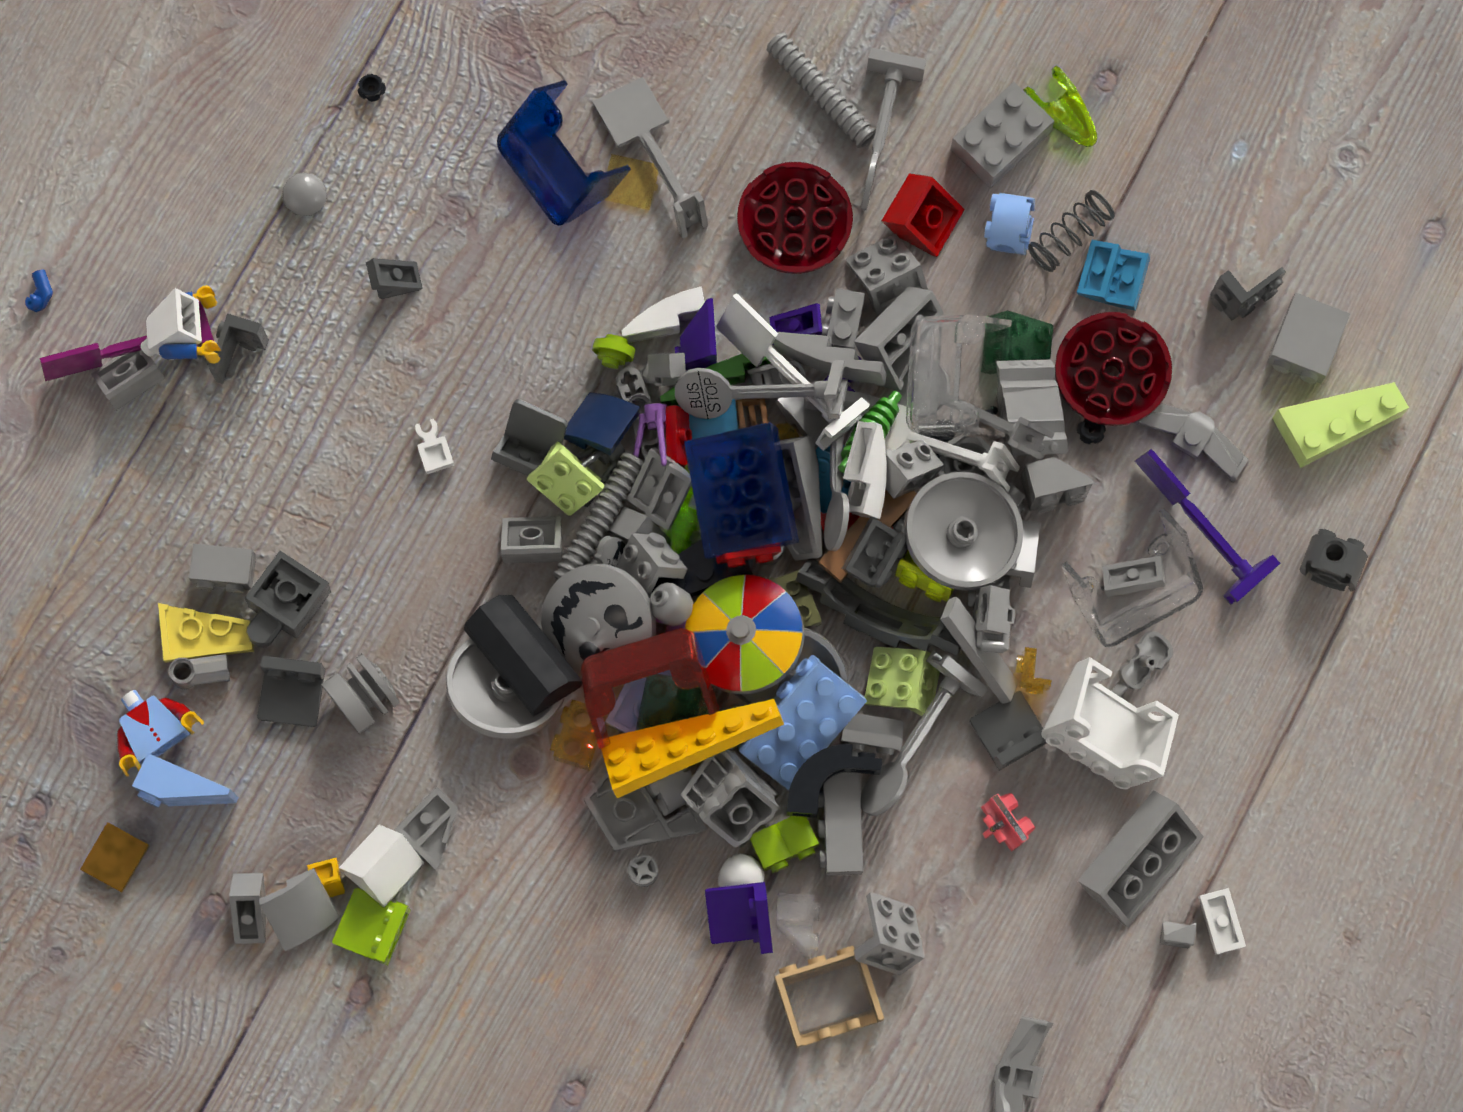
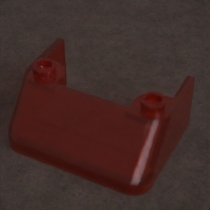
[581,628,719,749]

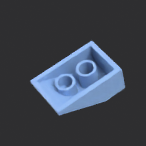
[132,753,239,808]

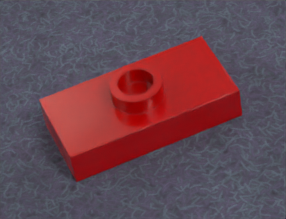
[666,405,692,469]

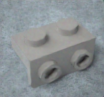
[841,714,904,755]

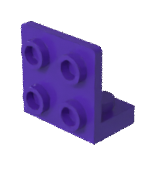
[705,882,773,954]

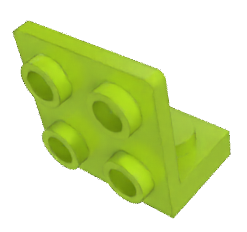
[332,888,411,966]

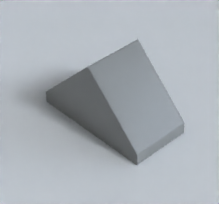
[608,506,672,545]

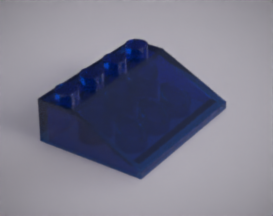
[684,422,799,558]

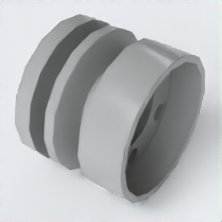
[321,653,400,734]

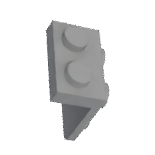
[617,533,687,597]

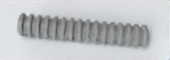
[766,32,876,148]
[553,453,644,580]

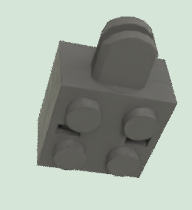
[245,551,331,648]

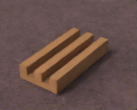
[736,398,771,446]

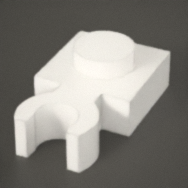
[415,419,454,474]

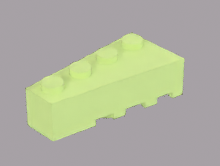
[1272,382,1409,468]

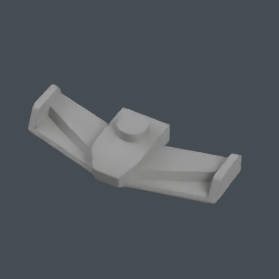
[1134,403,1248,483]
[993,1016,1053,1112]

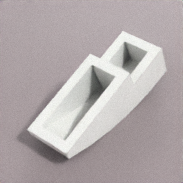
[621,287,705,343]
[843,421,887,519]

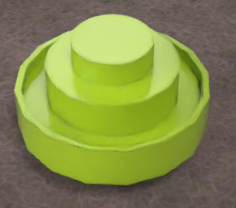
[592,334,636,369]

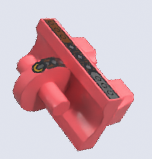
[981,793,1035,852]

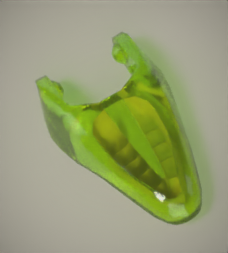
[1023,66,1097,147]

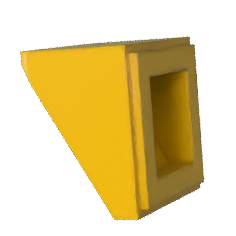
[307,857,345,897]

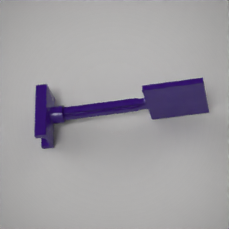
[1135,449,1281,605]

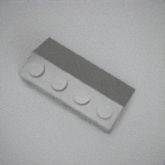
[1077,790,1204,927]

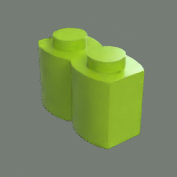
[750,816,819,873]

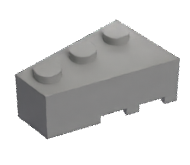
[854,286,943,391]

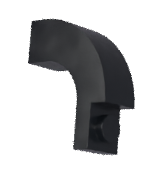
[786,744,882,818]

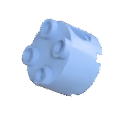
[984,193,1035,255]

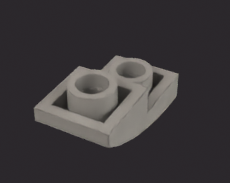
[775,397,829,447]

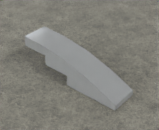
[773,332,887,385]

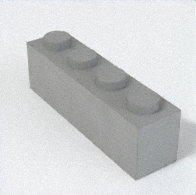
[818,751,863,876]

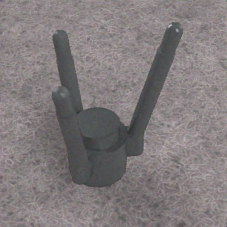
[575,443,625,507]

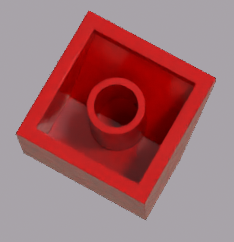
[881,173,965,257]

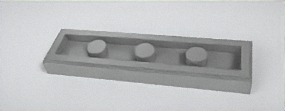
[940,597,1018,704]

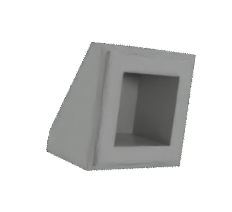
[1160,921,1197,949]

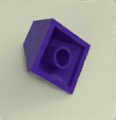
[675,298,717,371]

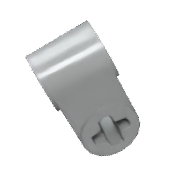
[747,360,805,385]

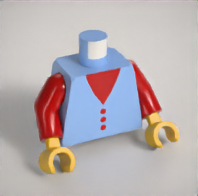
[117,690,204,777]

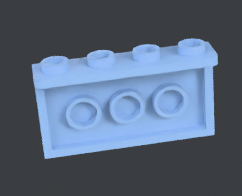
[737,655,867,790]

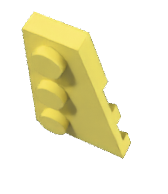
[158,603,254,663]

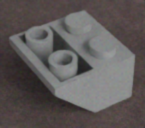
[1021,457,1093,513]

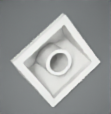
[339,825,424,907]

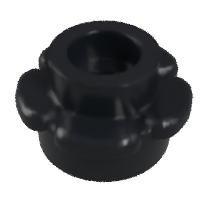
[358,74,386,102]
[1077,418,1106,444]

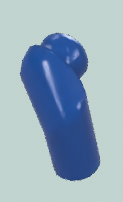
[25,269,53,312]

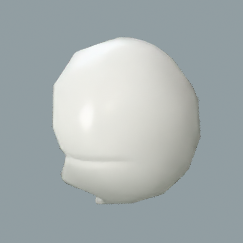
[718,853,765,887]

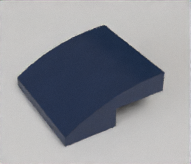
[564,392,640,456]

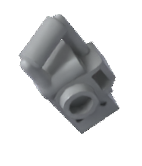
[642,353,686,386]
[975,585,1015,653]

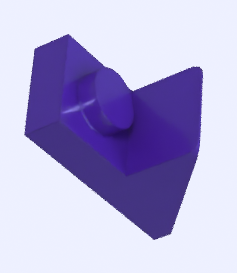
[769,303,822,345]

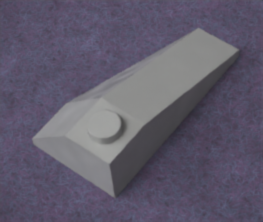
[745,435,822,561]

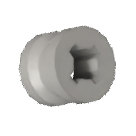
[628,854,658,887]

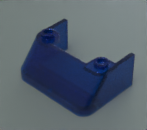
[497,80,631,226]

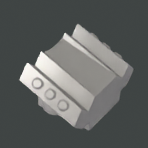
[996,359,1068,456]
[680,749,779,848]

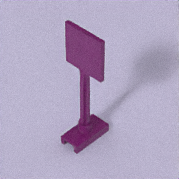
[40,302,214,382]

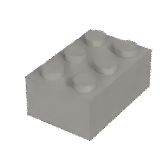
[950,82,1054,189]

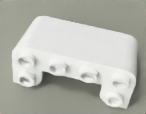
[1041,657,1179,789]

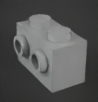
[821,288,865,349]
[886,439,944,499]
[189,543,256,593]

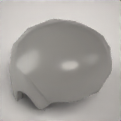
[282,172,327,216]

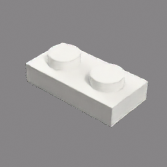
[1198,888,1246,955]

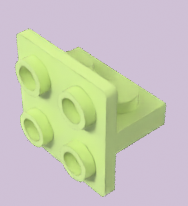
[527,441,604,516]

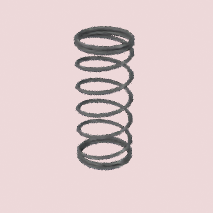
[1028,190,1115,272]

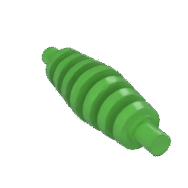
[838,391,902,473]

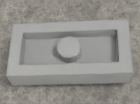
[1102,556,1165,597]

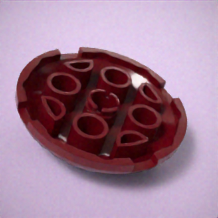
[737,162,853,274]
[1055,312,1172,426]

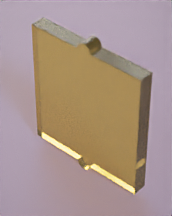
[601,154,659,210]

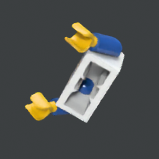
[141,285,221,363]

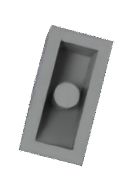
[229,873,266,944]

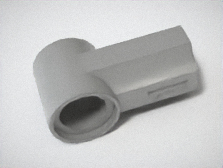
[168,654,230,690]

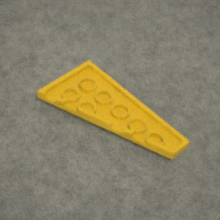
[598,699,784,798]

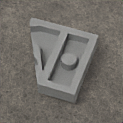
[394,787,458,870]

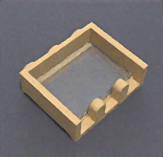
[774,946,884,1048]

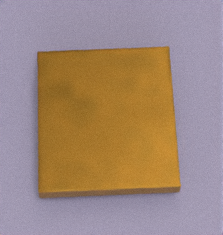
[80,822,150,893]

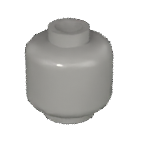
[650,583,693,626]

